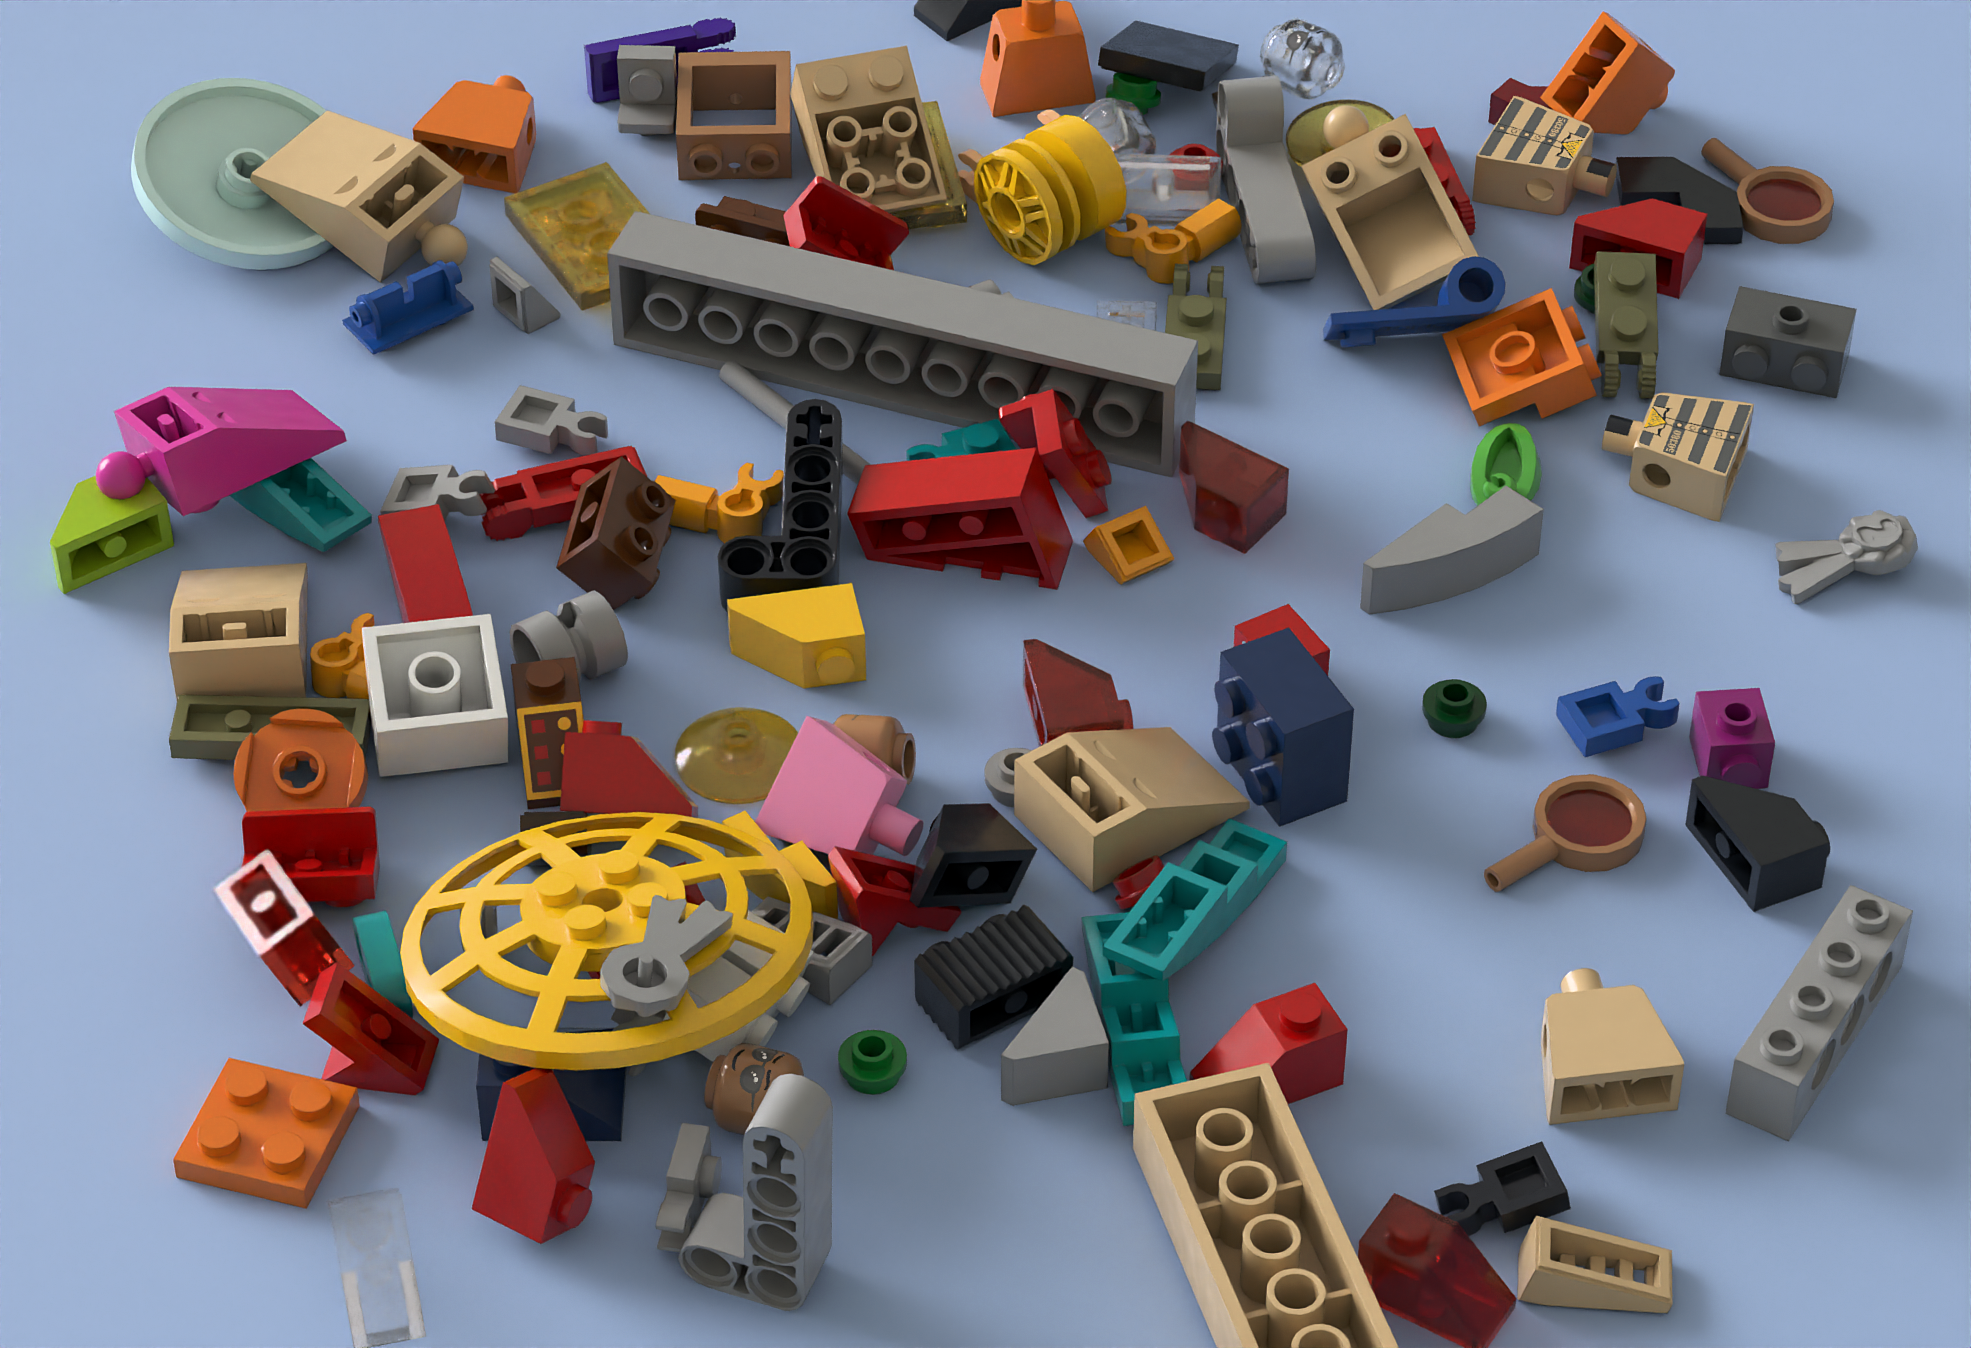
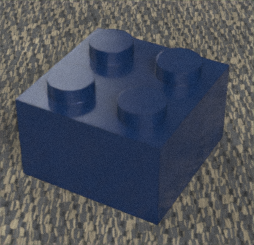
[1212,628,1354,827]

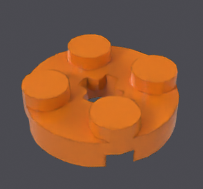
[233,709,368,812]

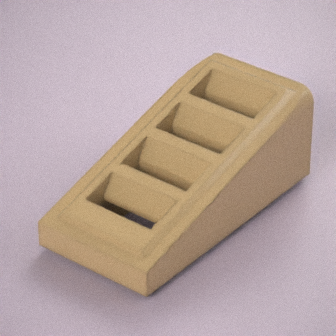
[1517,1216,1673,1313]

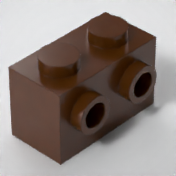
[556,456,676,611]

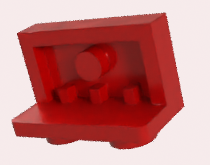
[783,176,909,270]
[998,389,1112,518]
[238,807,380,910]

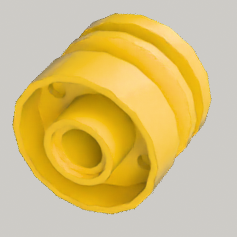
[974,114,1126,265]

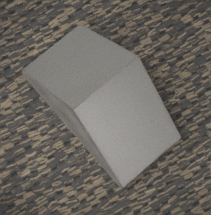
[1001,966,1109,1106]

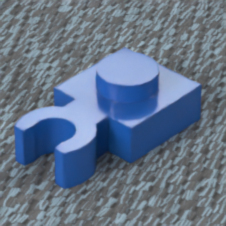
[1556,676,1680,757]

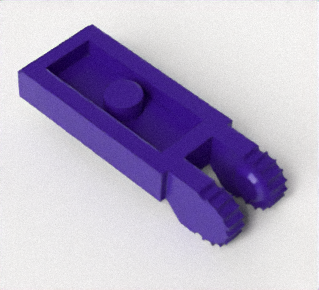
[584,17,736,103]

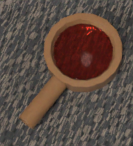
[1701,138,1834,244]
[1484,774,1646,892]

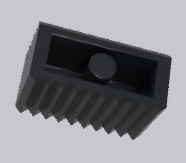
[914,905,1073,1049]

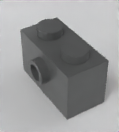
[1719,286,1857,398]

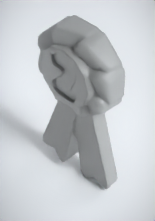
[1775,510,1918,604]
[600,895,733,1017]

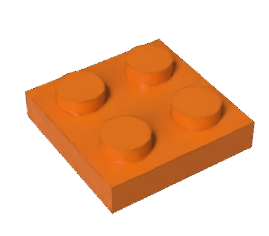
[173,1058,360,1209]

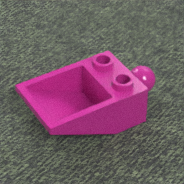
[96,387,347,516]

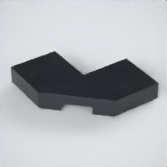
[1616,157,1744,244]

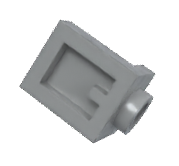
[617,45,678,136]

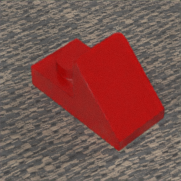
[828,846,962,957]
[303,962,439,1095]

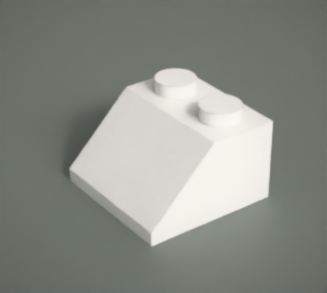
[362,614,508,777]

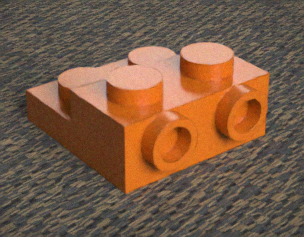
[1442,288,1602,426]

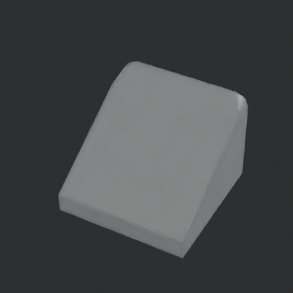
[489,257,560,334]

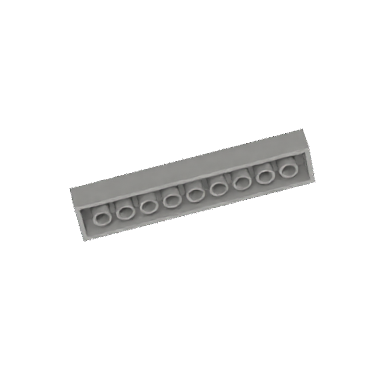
[607,211,1198,477]

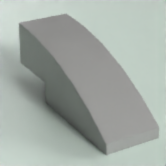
[1360,486,1544,615]

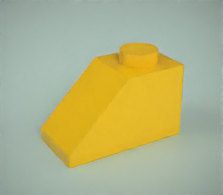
[727,583,866,689]

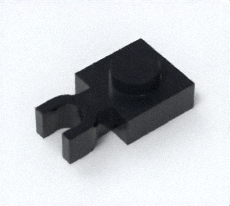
[1434,1141,1571,1241]

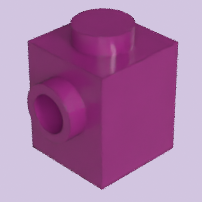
[1689,688,1775,789]

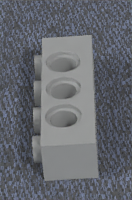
[1725,885,1913,1141]

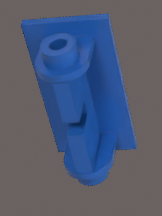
[342,260,474,355]

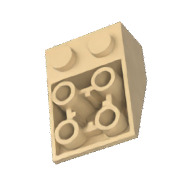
[790,45,947,213]
[169,563,308,700]
[1014,727,1250,892]

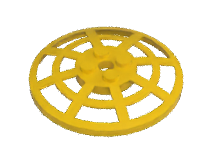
[400,812,813,1071]

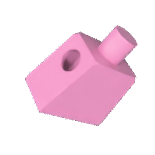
[755,716,923,856]

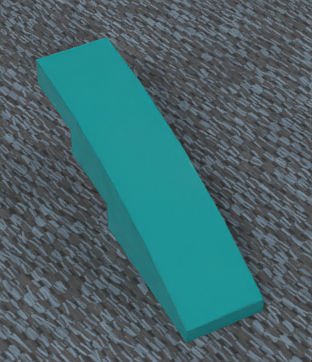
[229,458,372,552]
[1103,818,1287,981]
[1081,912,1187,1126]

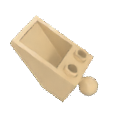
[1301,105,1479,310]
[250,110,468,283]

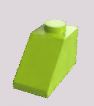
[50,475,174,594]

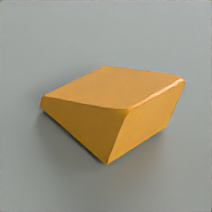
[1083,506,1174,585]

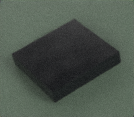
[1098,21,1239,92]

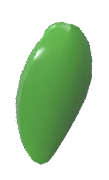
[1470,423,1542,506]

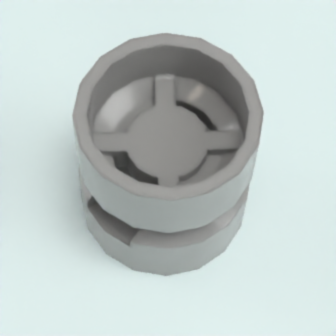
[509,590,628,682]

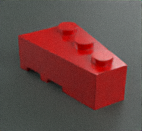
[847,448,1073,590]

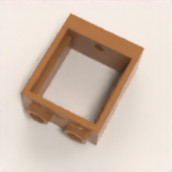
[676,51,792,180]

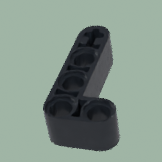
[717,399,843,613]

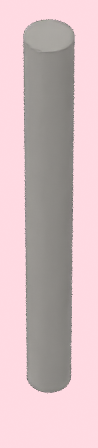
[719,360,871,485]

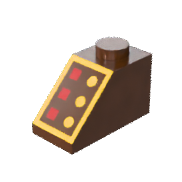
[510,657,584,810]

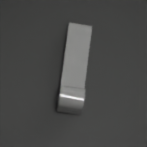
[1216,76,1316,284]
[678,1074,833,1311]

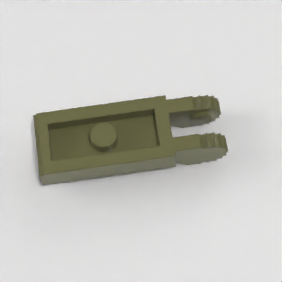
[1594,251,1658,399]
[1165,264,1227,390]

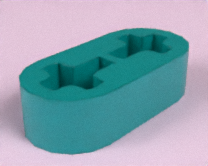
[352,910,413,1018]

